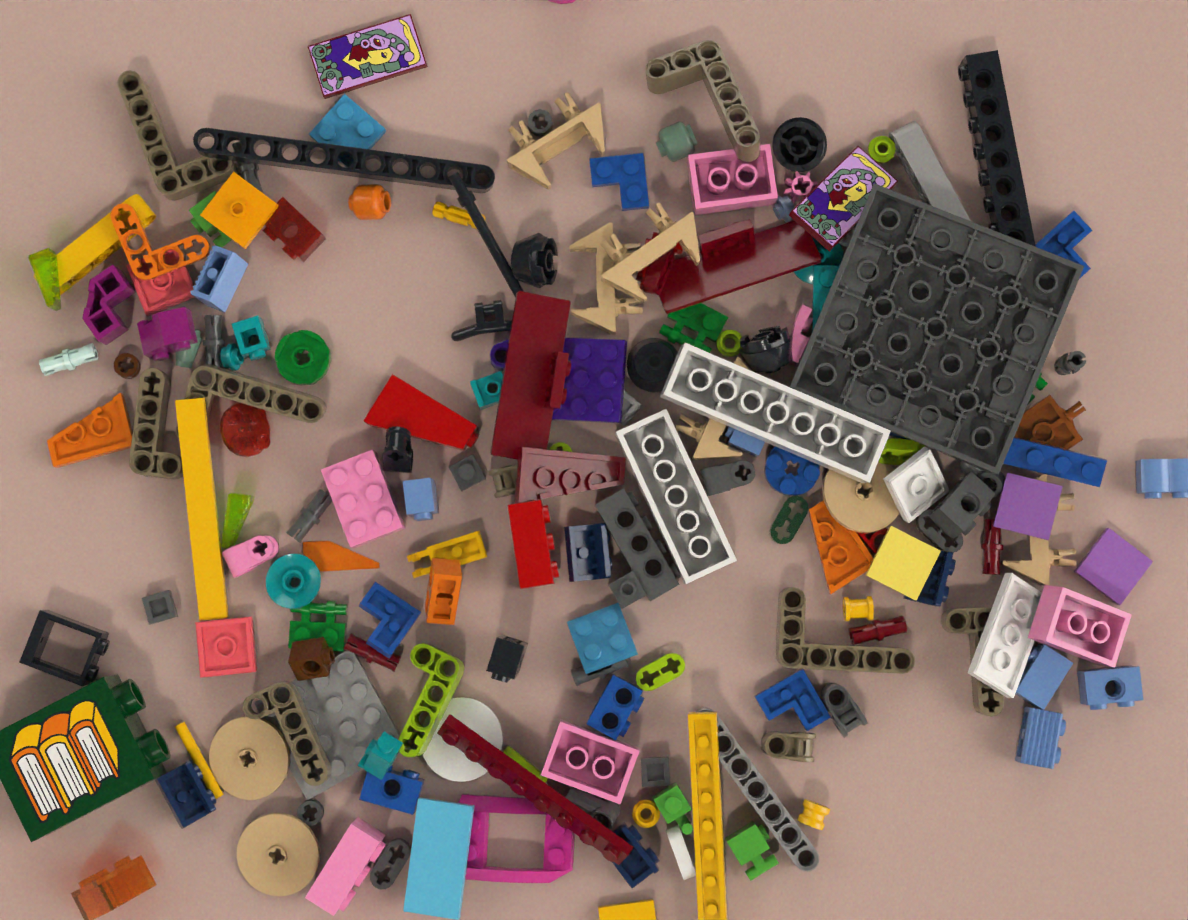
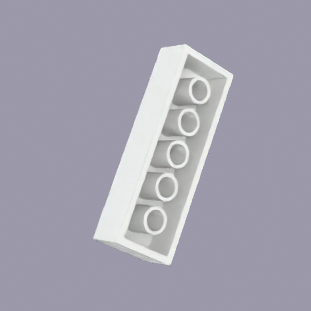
[615,409,737,584]

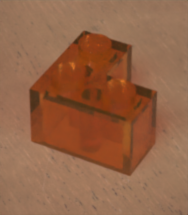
[71,855,157,920]

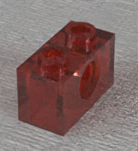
[262,197,326,262]

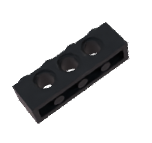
[486,635,528,683]

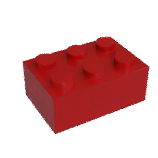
[508,500,559,589]

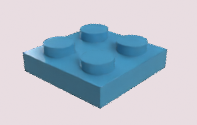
[309,94,386,167]
[567,603,638,674]

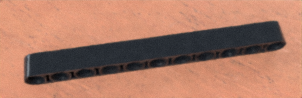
[193,128,495,193]

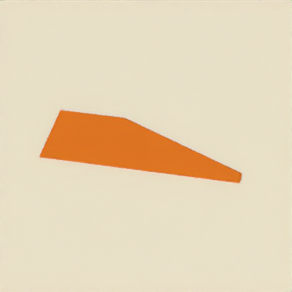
[303,541,380,572]

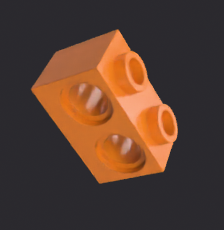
[425,558,462,625]

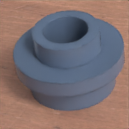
[772,195,795,222]

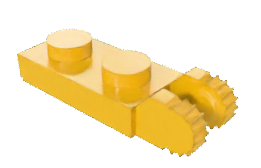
[407,531,488,578]

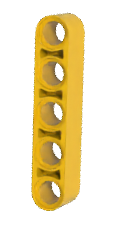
[33,194,156,299]

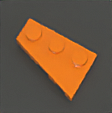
[47,393,133,468]

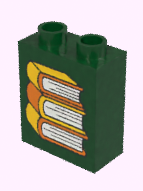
[0,674,171,842]

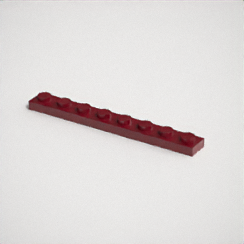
[437,714,633,865]

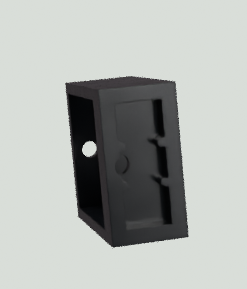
[19,610,110,686]

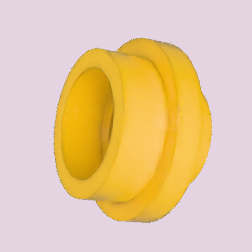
[632,799,660,828]

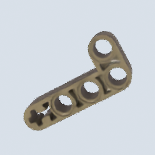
[129,368,183,480]
[941,607,1004,717]
[243,681,332,786]

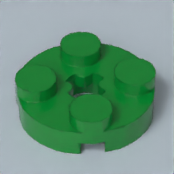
[275,330,331,386]

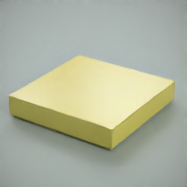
[865,526,941,601]

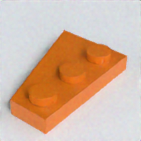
[808,500,873,594]

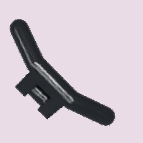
[451,300,512,342]

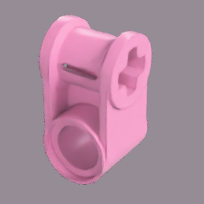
[222,535,279,578]

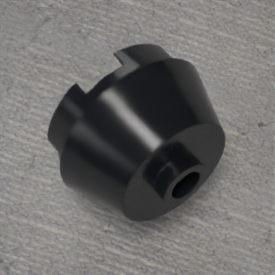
[772,117,827,172]
[511,233,558,288]
[739,326,793,373]
[627,338,678,392]

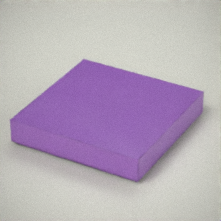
[993,472,1063,541]
[1074,528,1153,605]

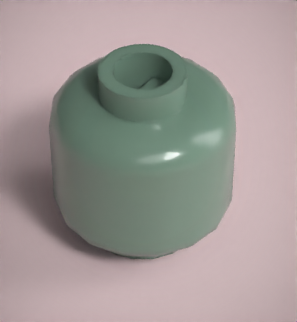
[656,121,698,162]

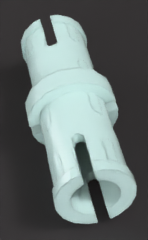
[39,343,99,376]

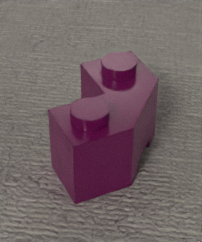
[82,264,136,345]
[137,307,198,361]

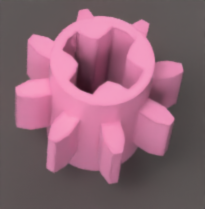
[783,171,818,204]

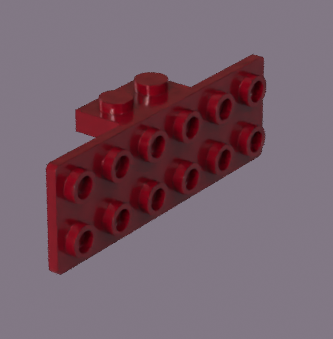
[659,219,821,314]
[490,291,571,460]

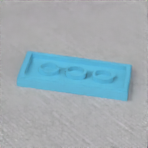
[403,797,475,920]

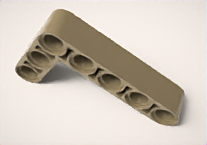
[645,40,761,162]
[117,70,237,201]
[176,364,326,439]
[776,587,915,674]

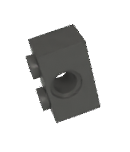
[929,471,996,539]

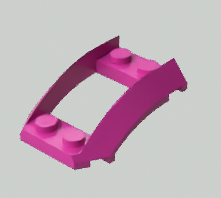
[459,794,575,883]

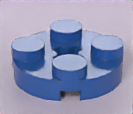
[764,447,820,496]

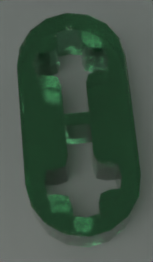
[769,496,809,545]

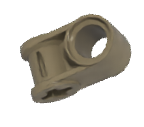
[488,465,517,498]
[761,731,816,762]

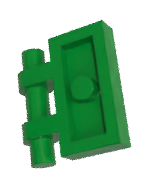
[659,303,728,353]
[288,600,347,651]

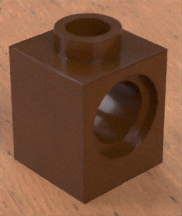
[288,637,335,681]

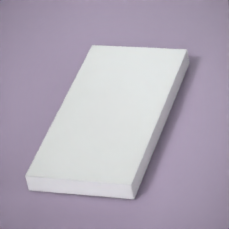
[967,573,1042,698]

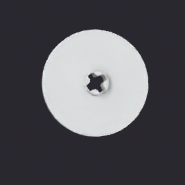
[420,697,503,782]

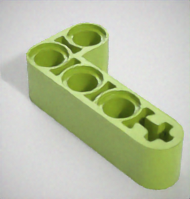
[398,643,464,757]

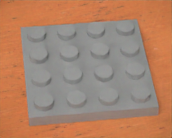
[254,651,400,800]

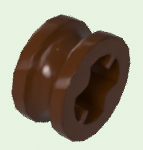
[114,353,141,379]

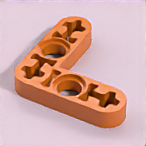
[110,203,211,281]

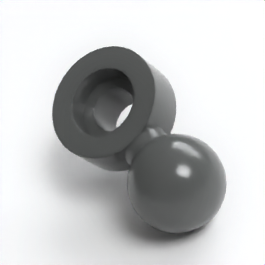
[960,461,1006,497]

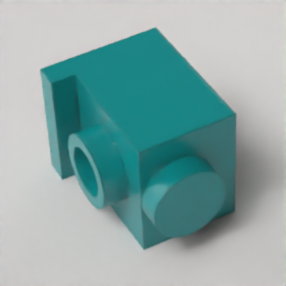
[232,315,271,361]
[470,371,503,410]
[358,732,403,780]

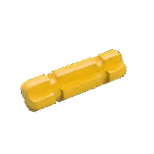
[432,202,486,229]

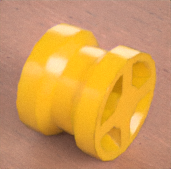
[797,799,830,830]

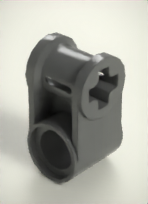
[700,460,755,496]
[821,683,868,738]

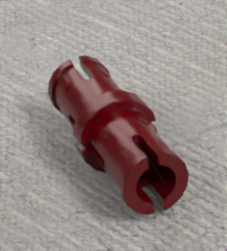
[981,519,1004,575]
[849,616,907,645]
[344,633,401,672]

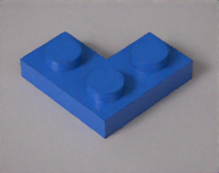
[589,153,649,211]
[1035,211,1093,279]
[359,582,421,659]
[754,669,831,731]

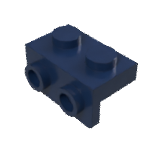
[564,523,612,582]
[903,550,956,607]
[155,760,216,829]
[612,822,660,889]

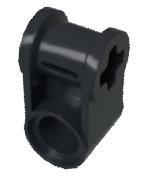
[383,427,413,473]

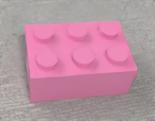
[686,144,778,216]
[321,450,405,548]
[1028,585,1131,668]
[541,720,640,804]
[305,817,386,916]

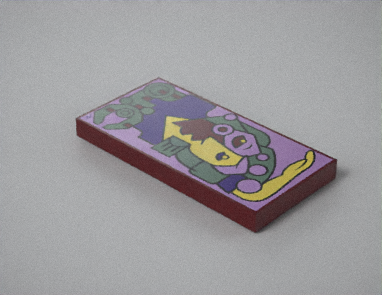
[308,14,428,99]
[789,146,898,252]

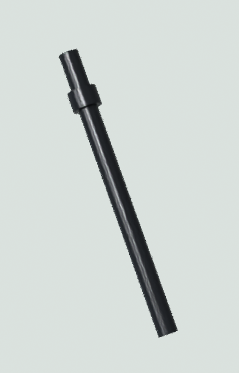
[448,172,524,298]

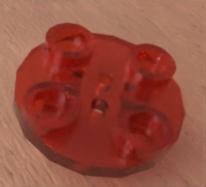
[220,403,270,457]

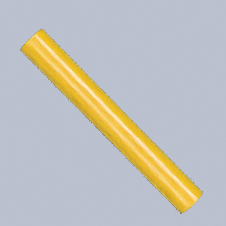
[175,721,224,799]

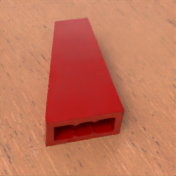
[363,374,480,451]

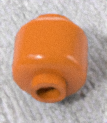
[348,184,391,220]

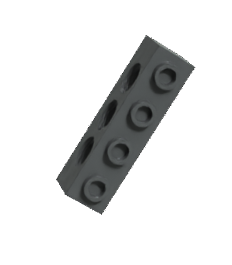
[595,488,681,601]

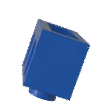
[586,674,645,740]

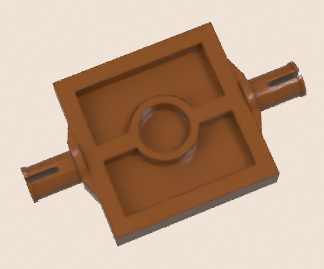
[1014,394,1086,450]

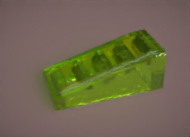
[28,248,61,311]
[221,493,255,549]

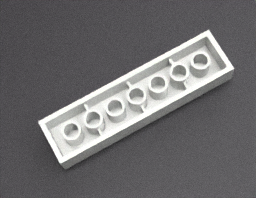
[660,343,891,483]

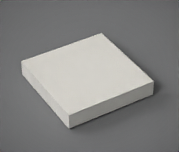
[883,446,950,523]

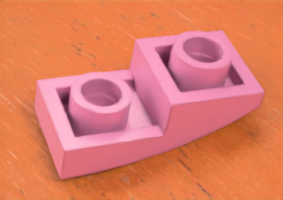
[790,304,813,366]

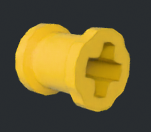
[842,596,874,621]

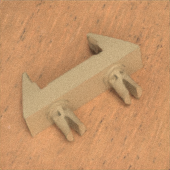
[507,92,605,190]
[600,202,700,302]
[569,223,643,335]
[675,357,749,460]
[1000,474,1077,585]

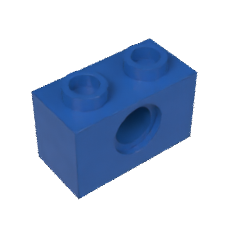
[359,765,425,815]

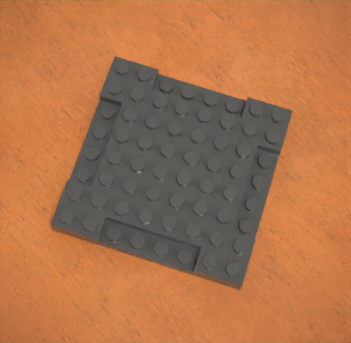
[790,183,1084,475]

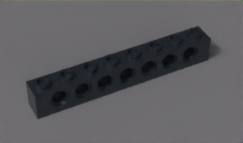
[958,50,1036,247]

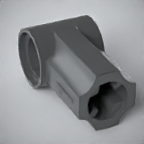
[565,786,620,829]

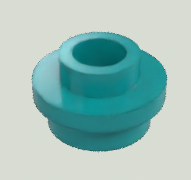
[221,343,244,371]

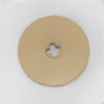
[823,462,899,533]
[209,716,290,800]
[237,813,320,896]

